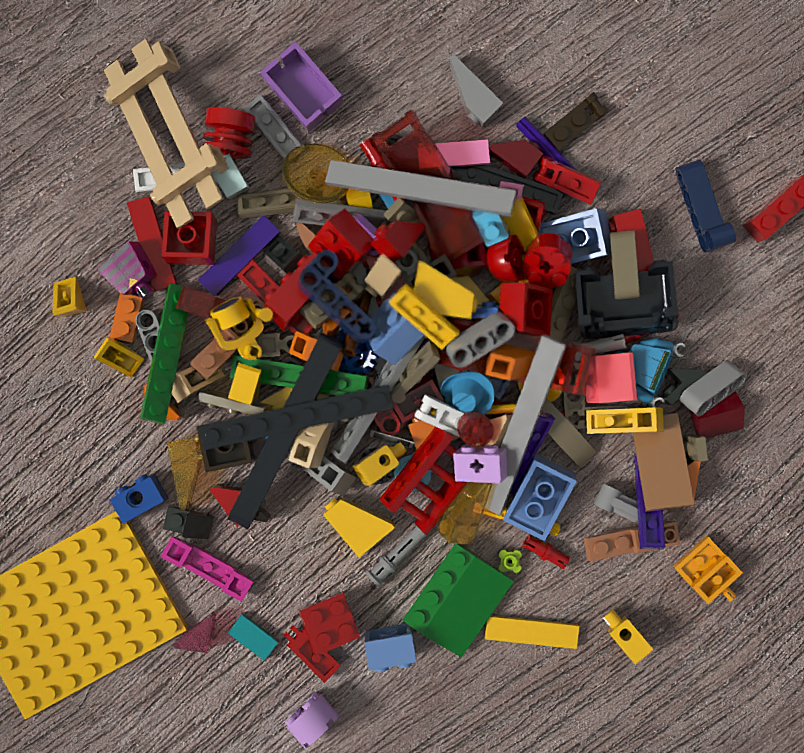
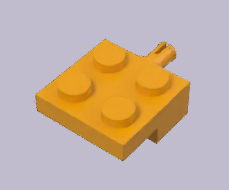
[672,536,743,604]

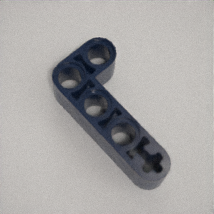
[675,160,736,253]
[298,250,376,343]

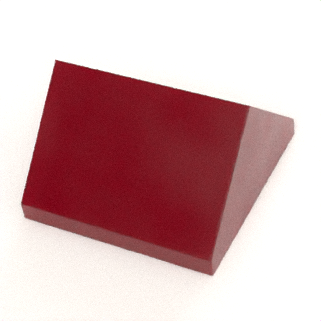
[690,391,745,439]

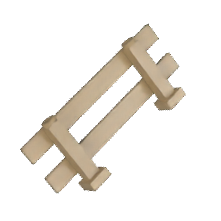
[104,38,229,229]

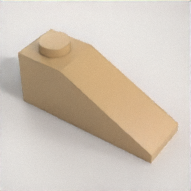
[364,254,401,298]

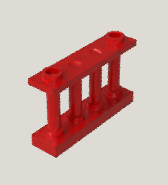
[379,426,479,535]

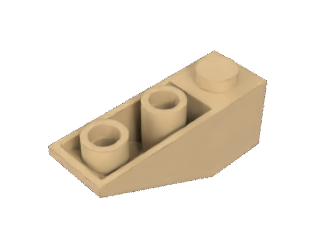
[288,393,334,468]

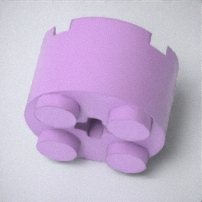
[285,692,340,749]

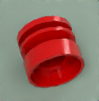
[202,107,255,160]

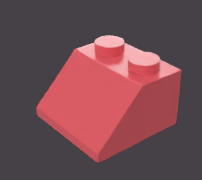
[582,352,637,403]

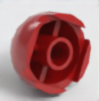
[486,235,525,283]

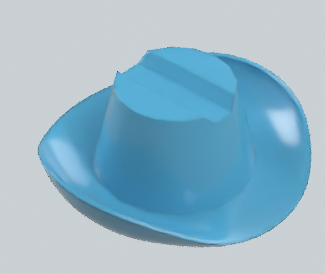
[440,371,494,417]

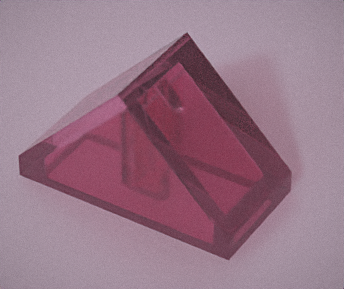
[172,612,216,653]

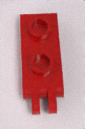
[284,625,341,683]

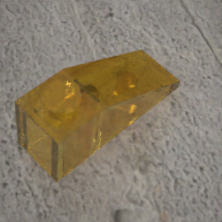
[167,436,203,511]
[438,482,493,544]

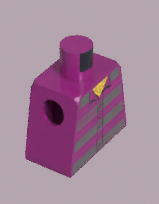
[97,241,156,300]

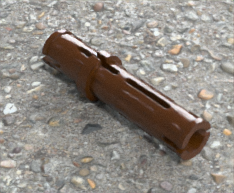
[341,291,372,357]

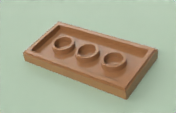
[632,413,694,512]

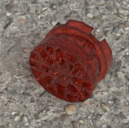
[457,411,494,448]

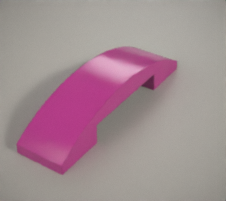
[160,536,254,602]

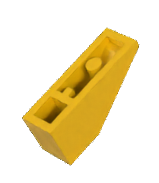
[586,407,664,434]

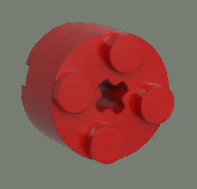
[523,233,573,288]

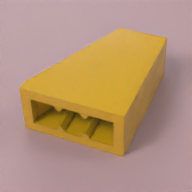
[414,261,477,318]
[323,497,395,558]

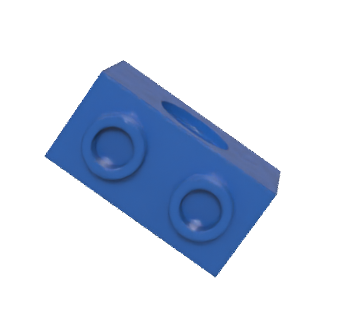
[109,474,169,524]

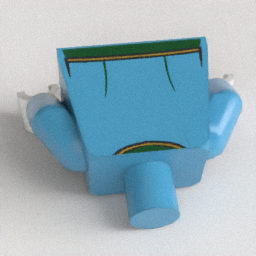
[615,338,685,408]

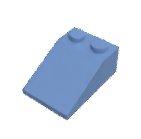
[539,208,612,265]
[503,454,577,541]

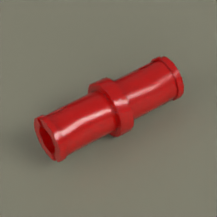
[522,534,570,569]

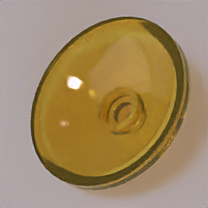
[282,144,349,203]

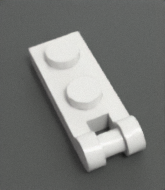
[414,394,484,443]

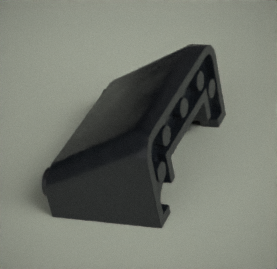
[575,260,678,339]

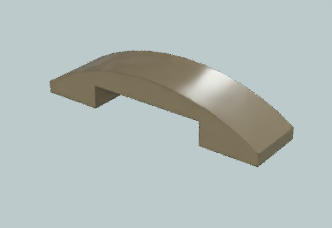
[541,398,596,468]

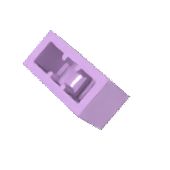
[453,444,508,483]

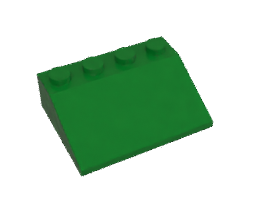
[402,541,514,658]

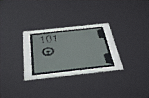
[370,430,414,448]

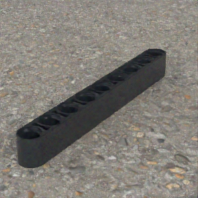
[227,332,343,530]

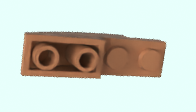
[190,296,265,380]
[584,521,680,562]

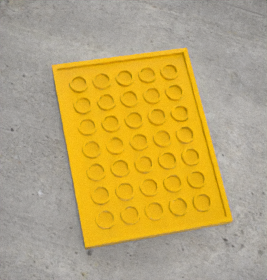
[0,511,188,720]

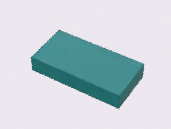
[228,613,279,661]

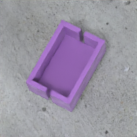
[260,41,343,132]

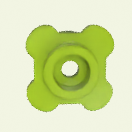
[498,550,522,573]

